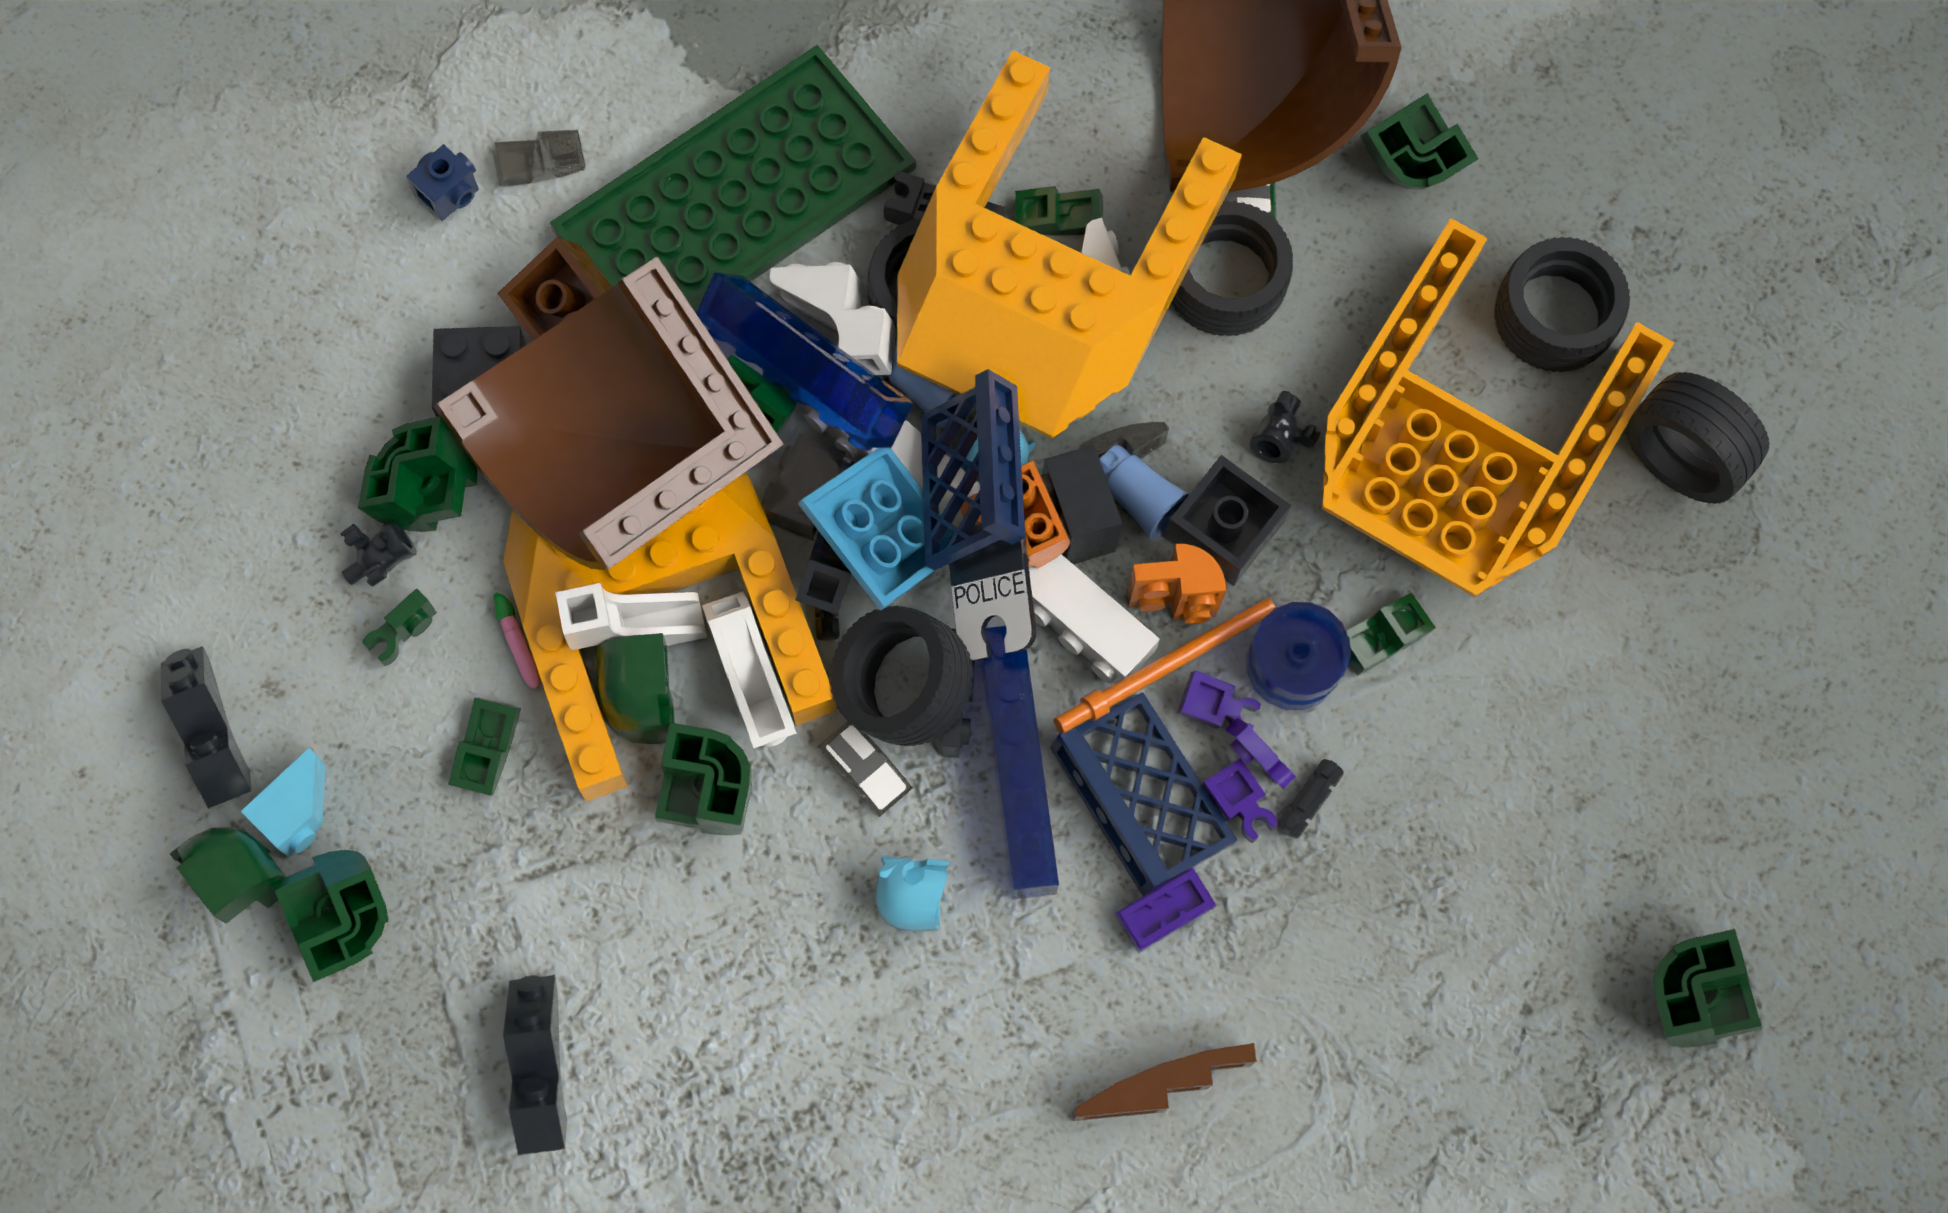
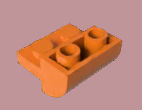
[960,461,1070,569]
[1126,544,1226,624]

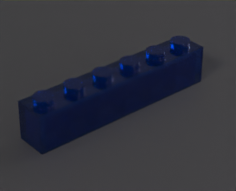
[696,272,913,451]
[980,626,1059,900]

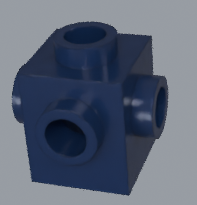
[406,144,479,221]

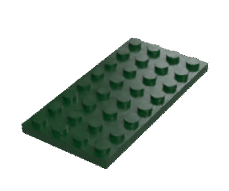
[549,44,916,317]

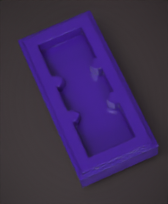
[1115,867,1217,954]

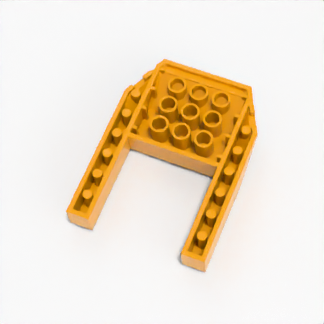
[897,50,1242,439]
[1322,218,1674,598]
[503,473,837,802]

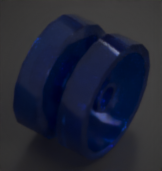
[1246,602,1351,710]

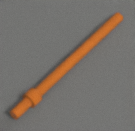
[1054,598,1276,734]

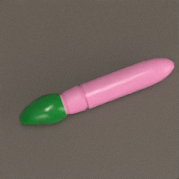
[493,592,540,689]

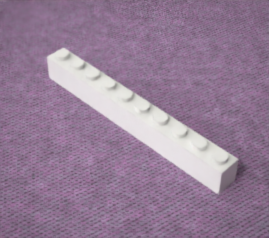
[802,362,1160,684]

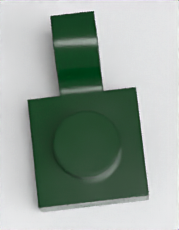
[362,588,437,666]

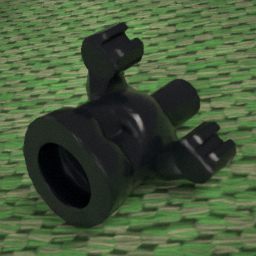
[1249,391,1321,463]
[340,519,417,587]

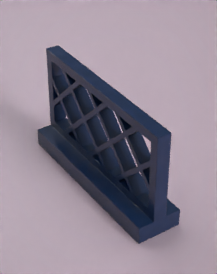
[921,369,1025,570]
[1050,692,1238,896]

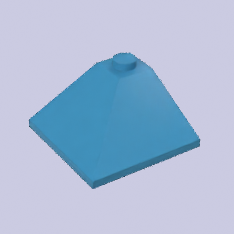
[798,443,954,611]

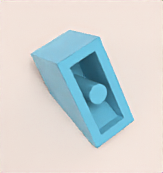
[241,748,326,857]

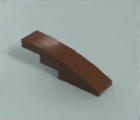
[1072,1043,1257,1121]

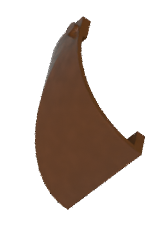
[1161,0,1402,192]
[433,256,784,570]

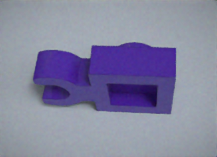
[1177,670,1261,729]
[1225,717,1296,789]
[1203,758,1278,843]

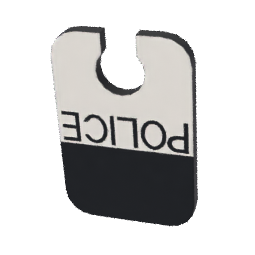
[947,524,1036,660]

